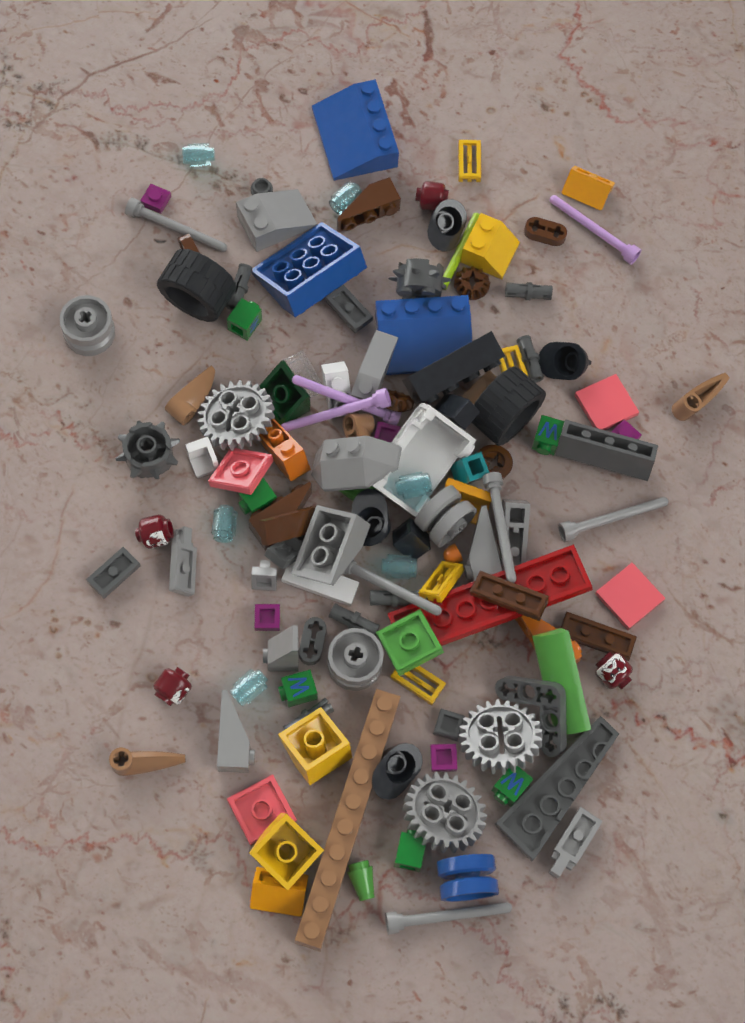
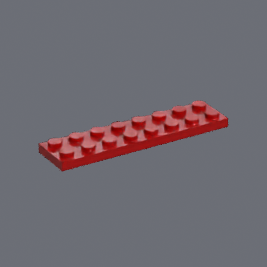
[387,544,593,646]

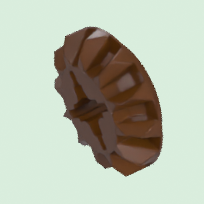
[454,266,491,300]
[386,389,414,412]
[477,445,513,480]

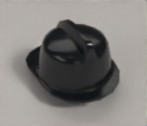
[427,199,467,252]
[538,342,592,380]
[352,489,391,546]
[372,743,423,800]

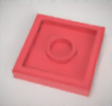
[574,374,639,430]
[208,448,274,495]
[595,563,665,630]
[227,774,297,846]

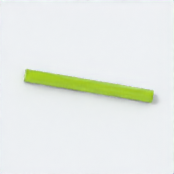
[443,213,480,290]

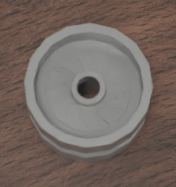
[60,295,115,356]
[414,485,477,548]
[327,628,384,691]

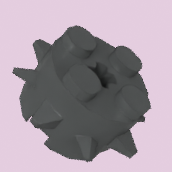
[389,258,452,299]
[115,421,180,479]

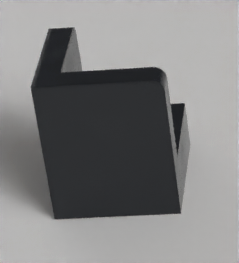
[392,518,431,562]

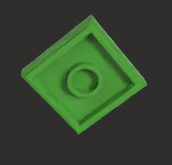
[376,609,444,676]

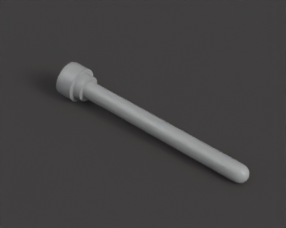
[125,197,227,252]
[482,472,516,583]
[558,497,669,542]
[343,559,442,616]
[385,902,512,935]

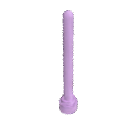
[550,195,642,265]
[292,375,401,425]
[281,388,391,432]

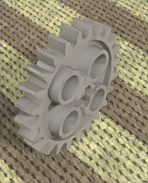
[197,380,275,451]
[459,699,542,775]
[402,772,487,854]

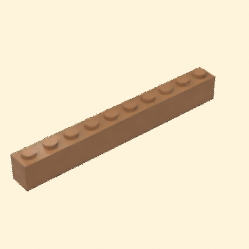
[295,689,401,952]

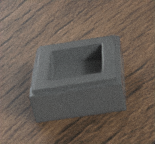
[433,709,465,741]

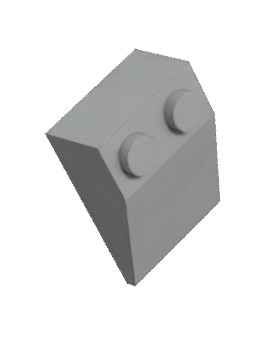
[236,189,318,252]
[291,505,371,586]

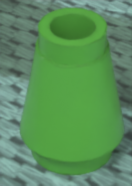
[347,860,375,901]

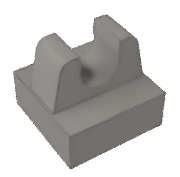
[251,560,277,591]

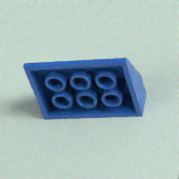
[312,79,399,181]
[251,222,367,317]
[375,295,473,375]

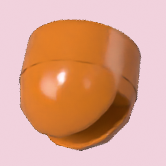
[443,543,463,563]

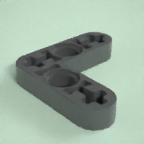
[495,676,567,757]

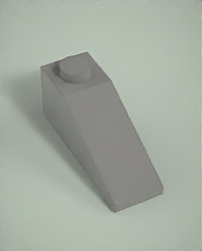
[351,330,398,400]
[500,499,530,571]
[464,505,502,582]
[263,625,299,671]
[217,690,255,773]

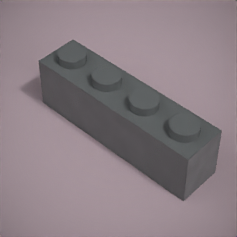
[555,419,658,481]

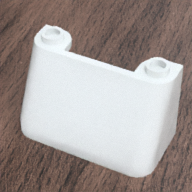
[372,403,476,517]

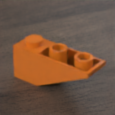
[259,419,311,481]

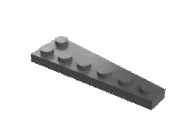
[495,716,619,861]

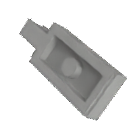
[169,526,197,597]
[549,807,603,879]

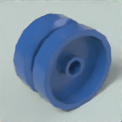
[437,854,499,902]

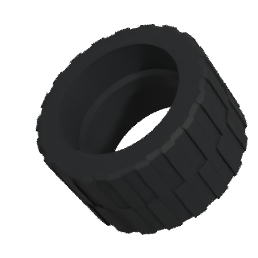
[157,249,236,322]
[471,366,546,446]

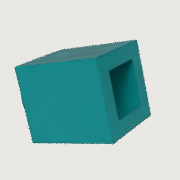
[450,452,490,484]

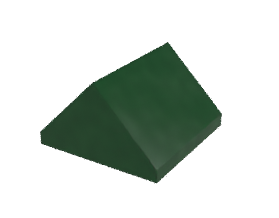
[259,360,310,425]

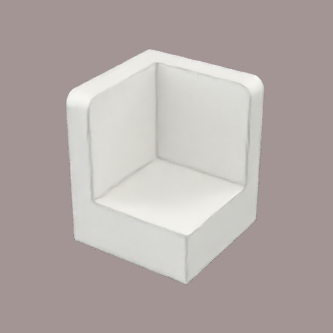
[185,437,218,478]

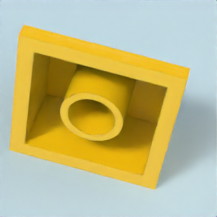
[460,213,520,280]
[278,707,353,785]
[249,813,324,891]

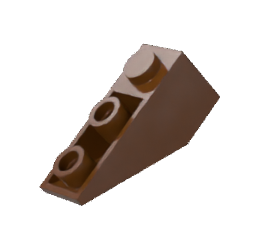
[337,177,401,232]
[248,481,312,551]

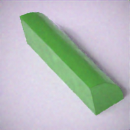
[532,628,591,735]

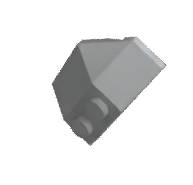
[311,436,402,492]

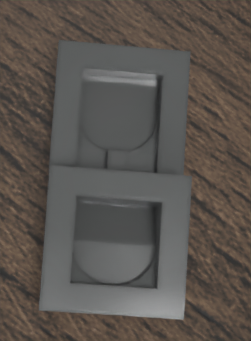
[264,535,305,569]

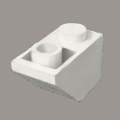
[321,361,353,417]

